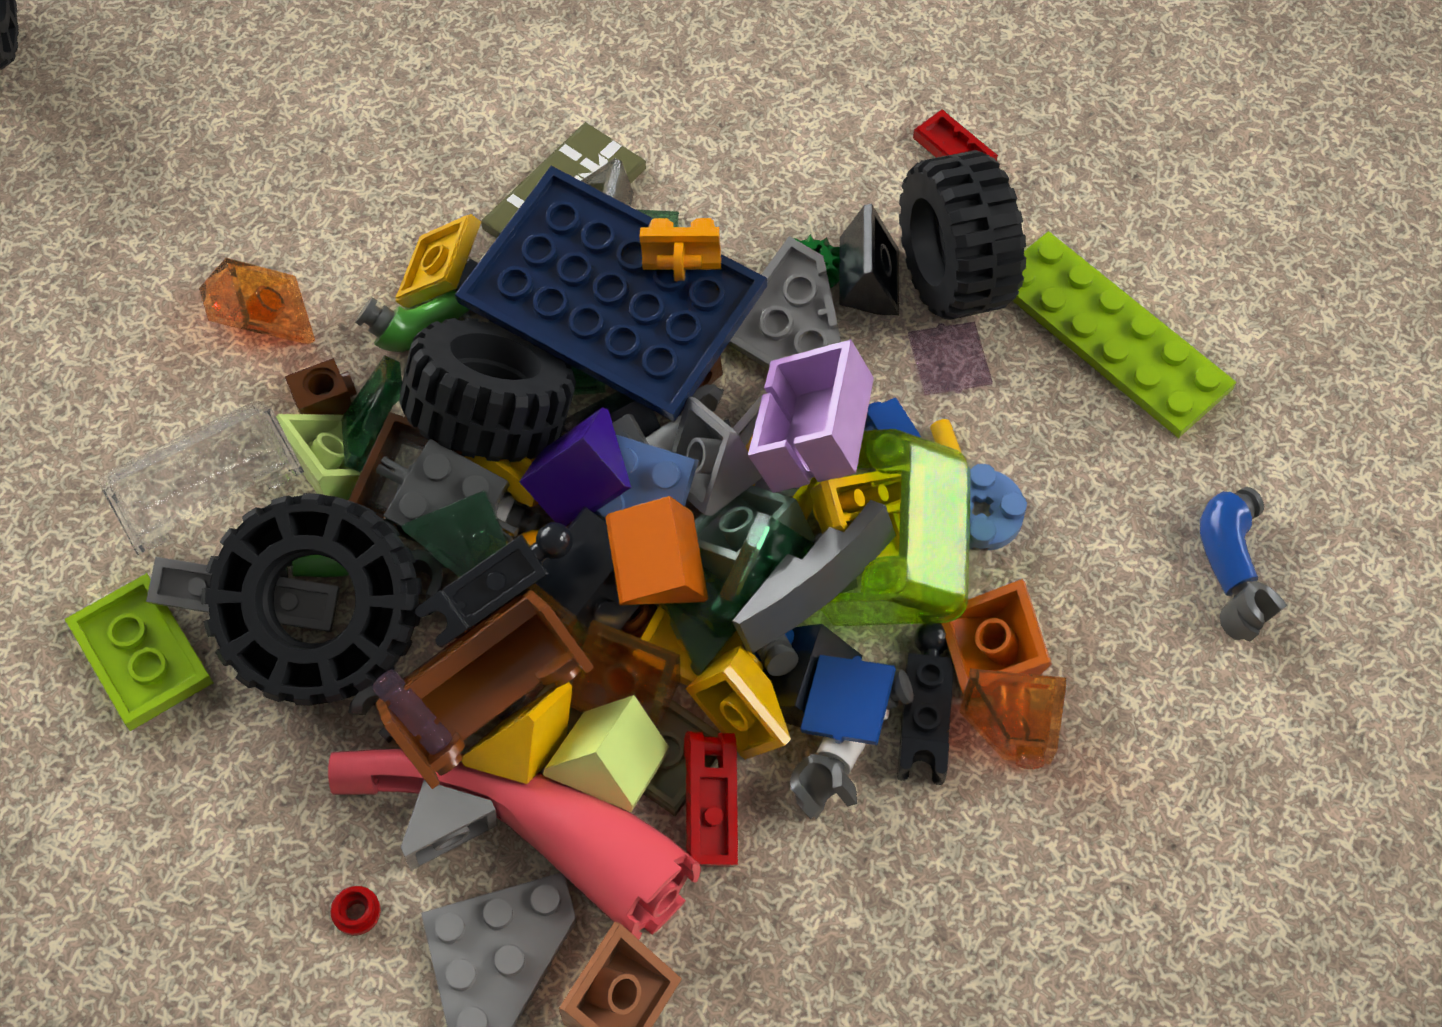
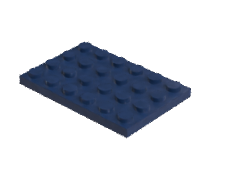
[455,166,767,422]

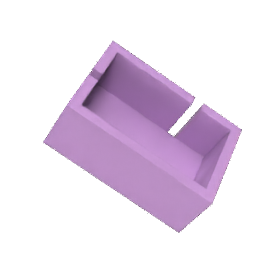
[748,339,874,493]

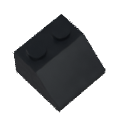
[535,506,640,643]

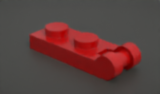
[684,731,738,867]

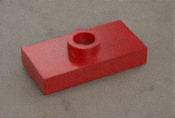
[913,109,998,161]

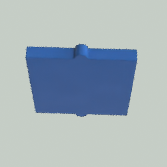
[800,655,896,745]

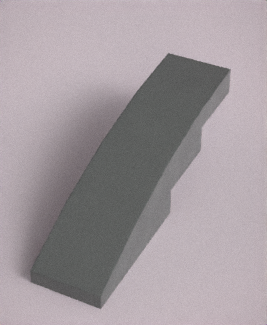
[732,500,896,653]

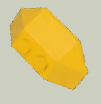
[810,463,935,568]

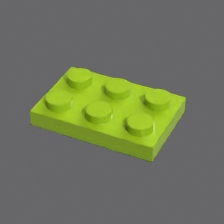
[65,573,213,731]

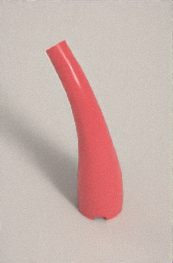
[328,749,701,940]

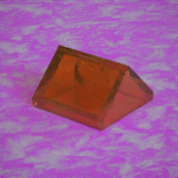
[570,620,681,729]

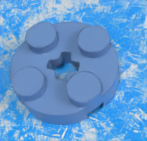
[937,464,1027,550]

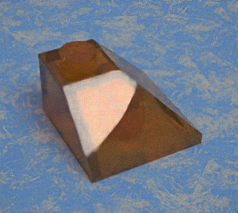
[199,258,315,344]
[959,668,1066,769]

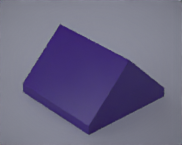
[519,408,632,527]

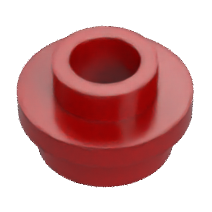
[331,886,381,936]

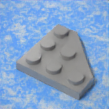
[728,236,841,370]
[421,873,577,1027]

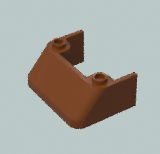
[376,589,595,789]

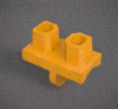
[639,218,722,281]

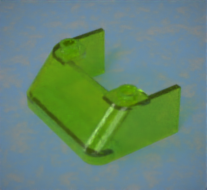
[820,429,971,626]

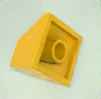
[685,645,791,760]

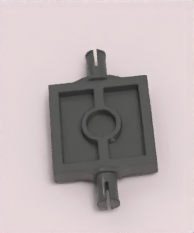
[376,439,519,562]

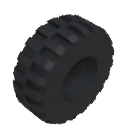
[201,493,422,706]

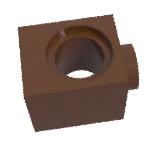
[285,358,357,416]

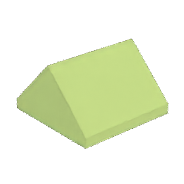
[274,414,370,500]
[543,695,669,812]

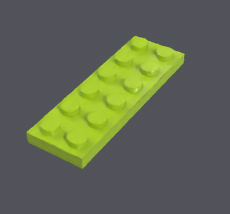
[1013,231,1237,439]

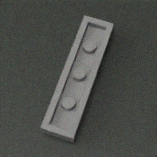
[146,557,340,632]

